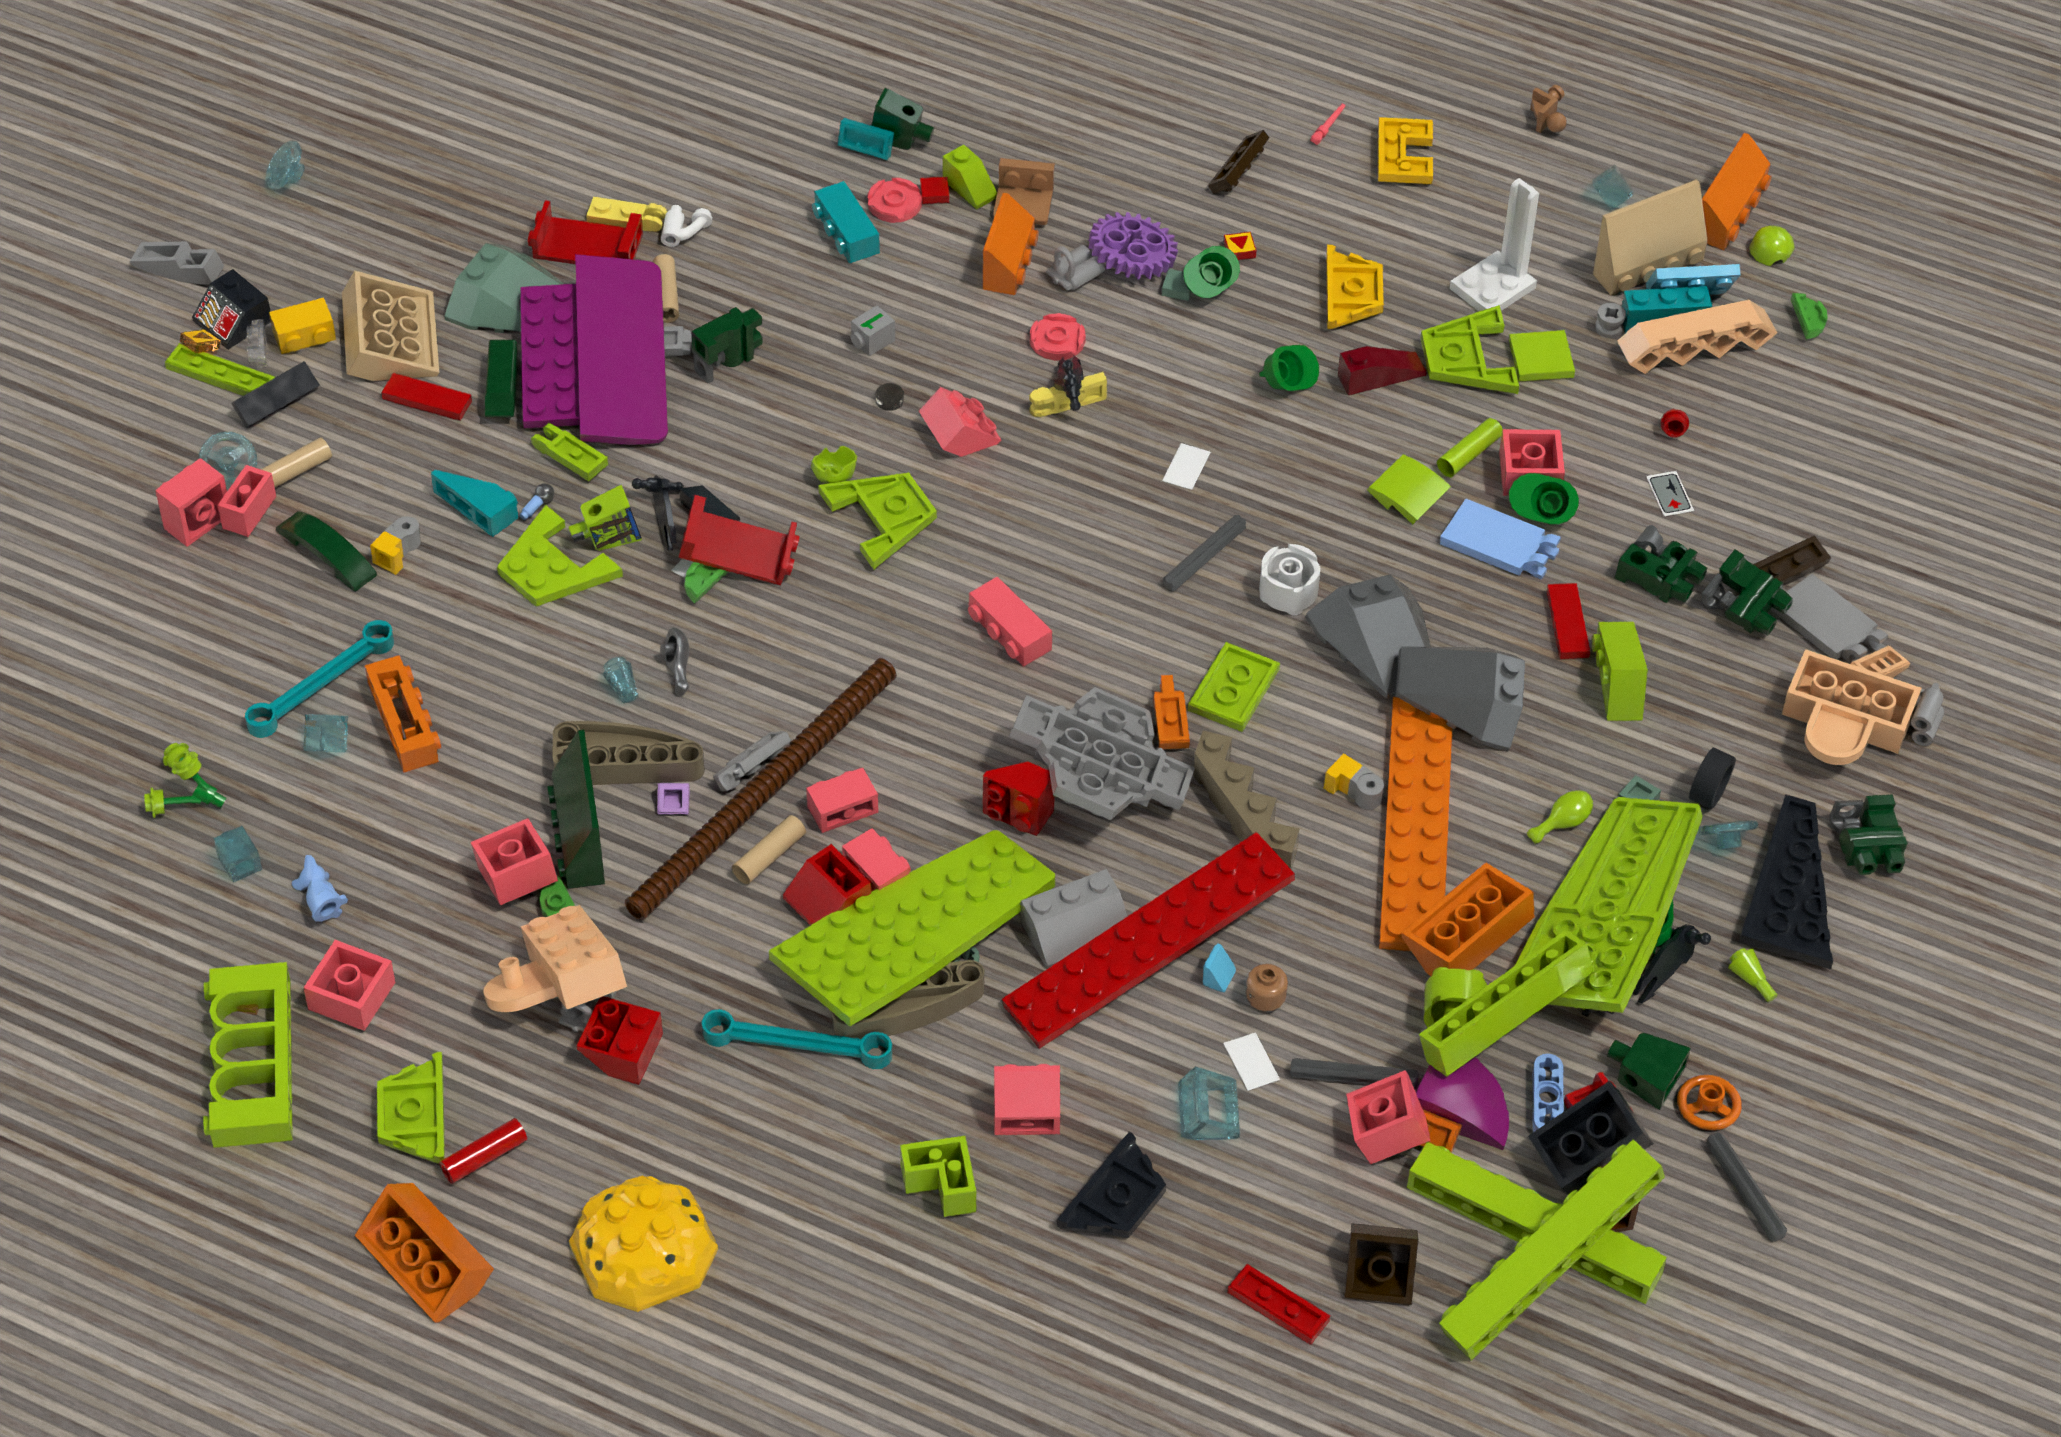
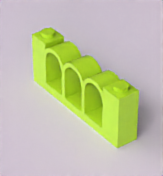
[203,962,293,1148]

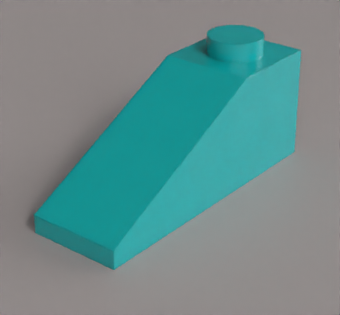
[431,470,519,537]

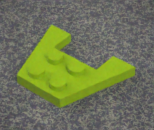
[1420,305,1519,394]
[818,472,937,570]
[497,505,623,607]

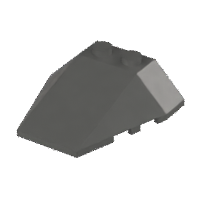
[1305,575,1431,699]
[1396,646,1525,752]

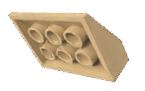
[1593,180,1707,296]
[342,270,439,381]

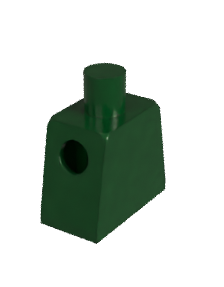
[871,88,935,150]
[1607,1033,1691,1110]

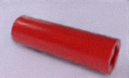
[439,1118,527,1184]

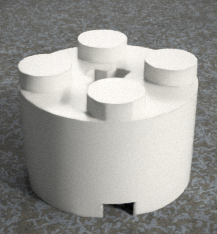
[1259,544,1320,615]

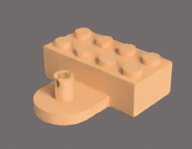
[1782,649,1922,765]
[483,905,627,1012]

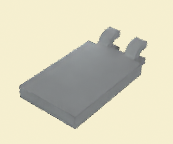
[1770,574,1888,664]

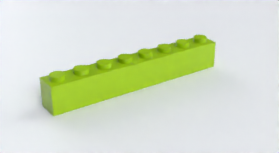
[1439,1139,1665,1361]
[1407,1142,1667,1304]

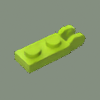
[531,423,608,481]

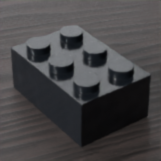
[1528,1081,1654,1195]

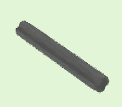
[1163,515,1246,592]
[1290,1058,1419,1089]
[1706,1132,1787,1242]

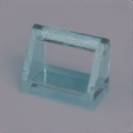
[1178,1066,1240,1140]

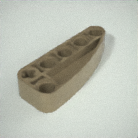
[552,721,705,785]
[831,960,985,1039]

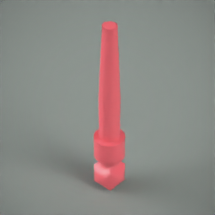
[1310,103,1345,145]

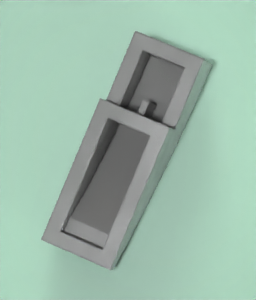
[130,241,224,284]

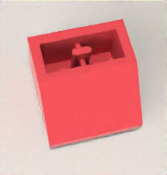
[919,387,1001,457]
[994,1064,1060,1135]

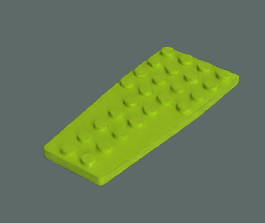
[1515,797,1703,1013]
[769,830,1056,1027]

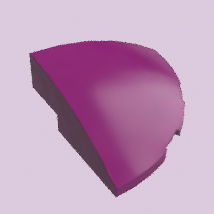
[1416,1057,1509,1150]

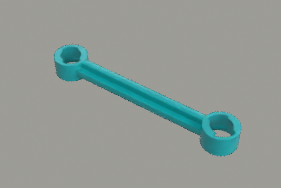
[245,620,394,738]
[702,1009,892,1069]

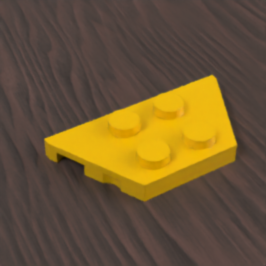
[1326,244,1384,329]

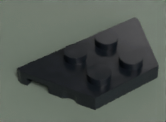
[1057,1132,1166,1238]

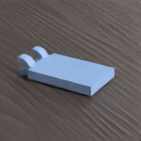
[1440,499,1561,580]

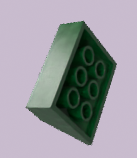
[547,730,605,889]

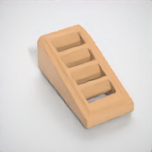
[1850,645,1910,678]

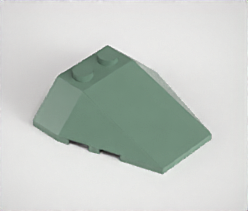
[444,243,564,333]

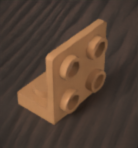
[993,158,1055,225]

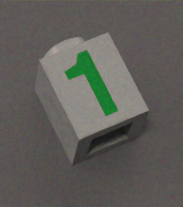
[851,305,895,356]

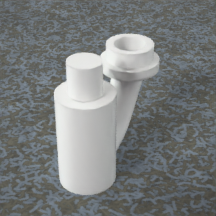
[661,205,712,247]

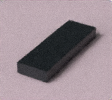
[231,361,320,428]

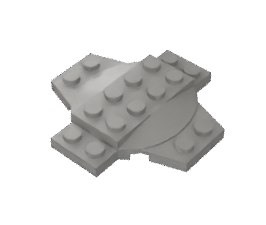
[1009,687,1195,820]

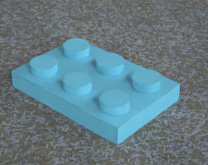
[1646,264,1741,295]

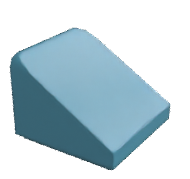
[1202,943,1236,992]

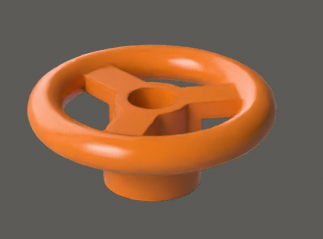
[1677,1075,1742,1130]

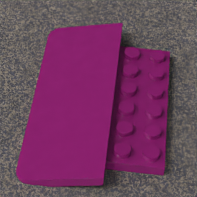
[520,255,668,445]

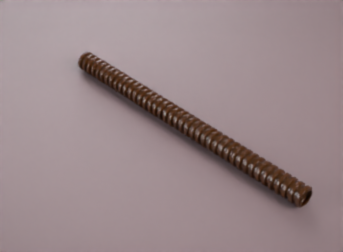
[625,658,897,920]

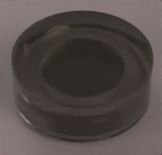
[875,383,904,411]

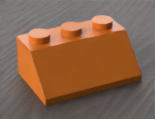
[983,193,1039,295]

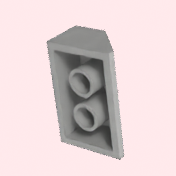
[1021,869,1127,969]

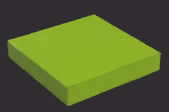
[1509,330,1575,382]

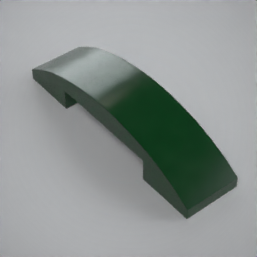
[276,511,377,592]

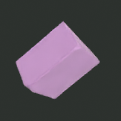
[657,783,690,815]

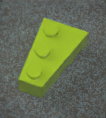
[1592,622,1648,721]

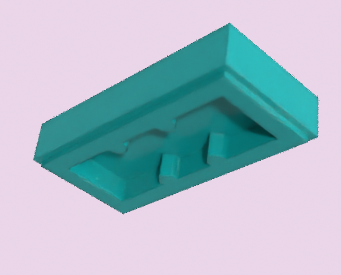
[837,118,894,160]

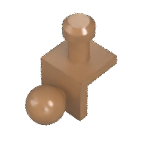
[1530,85,1567,133]

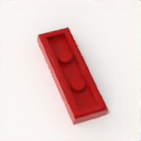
[381,373,472,421]
[1546,583,1590,659]
[1228,1264,1330,1345]

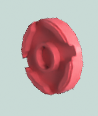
[868,178,922,223]
[1030,313,1086,361]

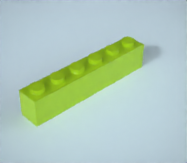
[1419,930,1594,1076]

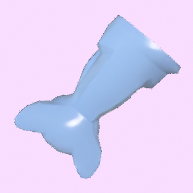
[292,855,348,922]

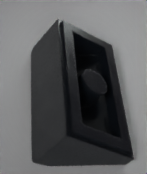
[680,485,740,521]

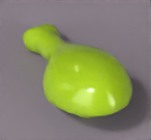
[1527,790,1593,844]

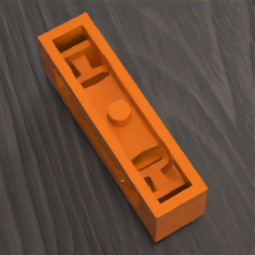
[365,655,441,773]

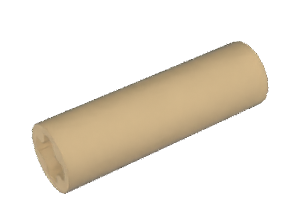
[653,254,679,323]
[261,437,332,488]
[732,815,806,884]

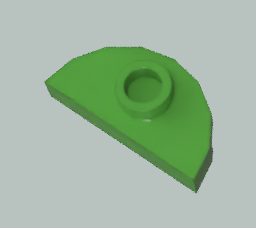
[1791,293,1828,340]
[684,562,729,604]
[539,875,575,917]

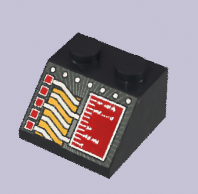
[192,269,271,350]

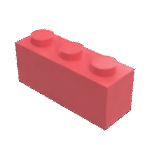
[968,577,1052,667]

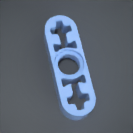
[1532,1054,1564,1132]

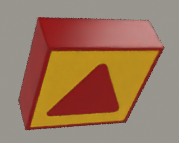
[1223,232,1257,260]

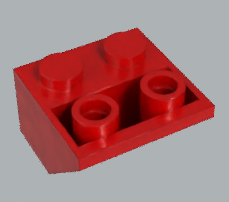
[983,761,1055,836]
[783,844,871,925]
[576,996,663,1085]

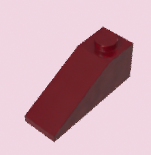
[1338,346,1427,396]

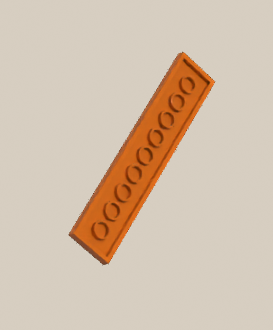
[1379,697,1452,952]

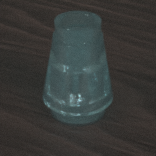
[603,657,638,703]

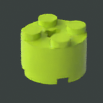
[1424,967,1487,1028]

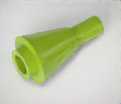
[1728,948,1778,1002]

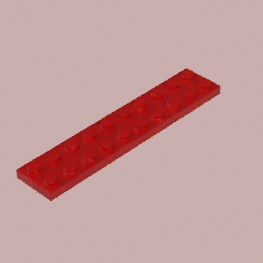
[1002,832,1295,1049]

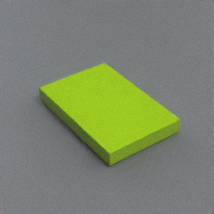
[1188,642,1280,732]

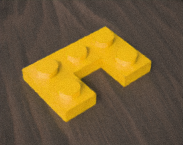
[1378,117,1433,184]

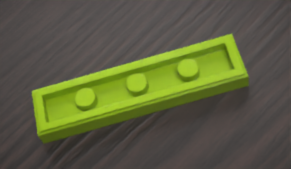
[165,343,275,396]

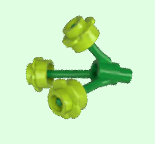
[144,743,227,818]

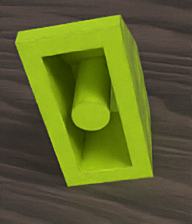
[942,144,997,210]

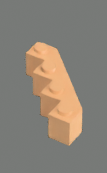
[1617,300,1777,374]

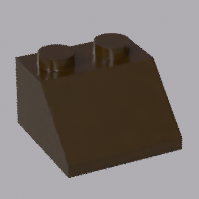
[1345,1223,1419,1305]

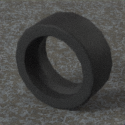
[1689,747,1736,809]

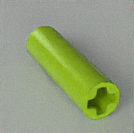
[1437,418,1503,478]

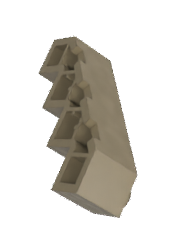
[1193,730,1300,870]

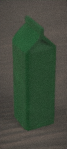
[485,340,518,417]

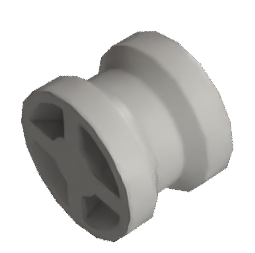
[1595,303,1626,338]

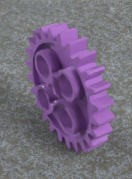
[1088,212,1178,279]

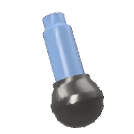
[519,483,554,520]

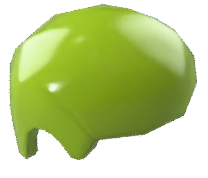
[1749,225,1795,266]
[811,446,858,484]

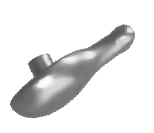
[660,627,689,696]

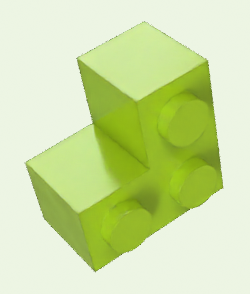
[900,1136,977,1217]

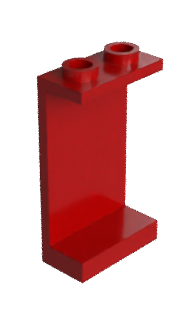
[528,200,643,265]
[678,495,800,586]

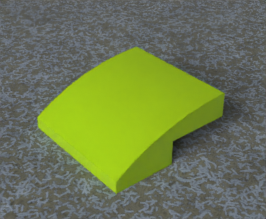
[1367,454,1451,525]

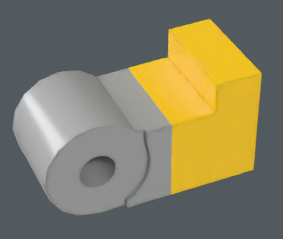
[370,516,421,575]
[1323,753,1384,810]

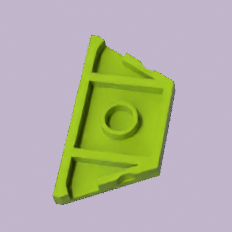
[377,1052,445,1164]

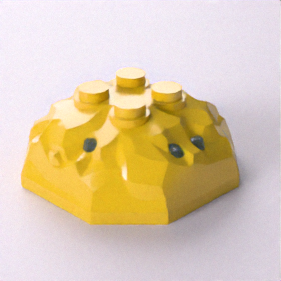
[569,1175,718,1312]

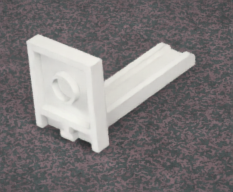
[1450,178,1539,311]

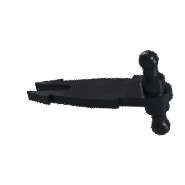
[1054,355,1084,411]
[631,475,684,551]
[1633,924,1711,1004]

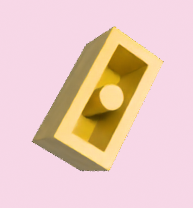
[269,297,336,354]

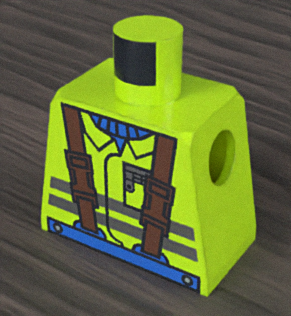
[568,485,642,551]

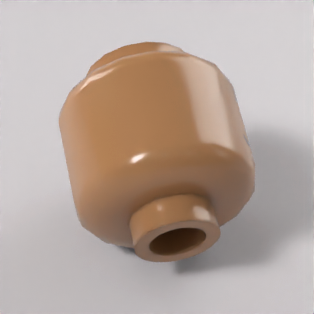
[1246,964,1288,1011]

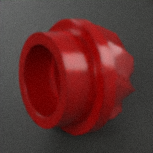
[1660,408,1689,438]

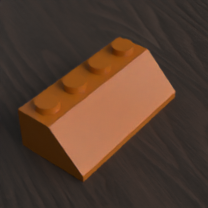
[1702,133,1772,250]
[1401,862,1535,976]
[355,1183,494,1323]

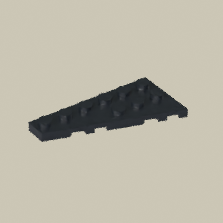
[1739,794,1833,969]

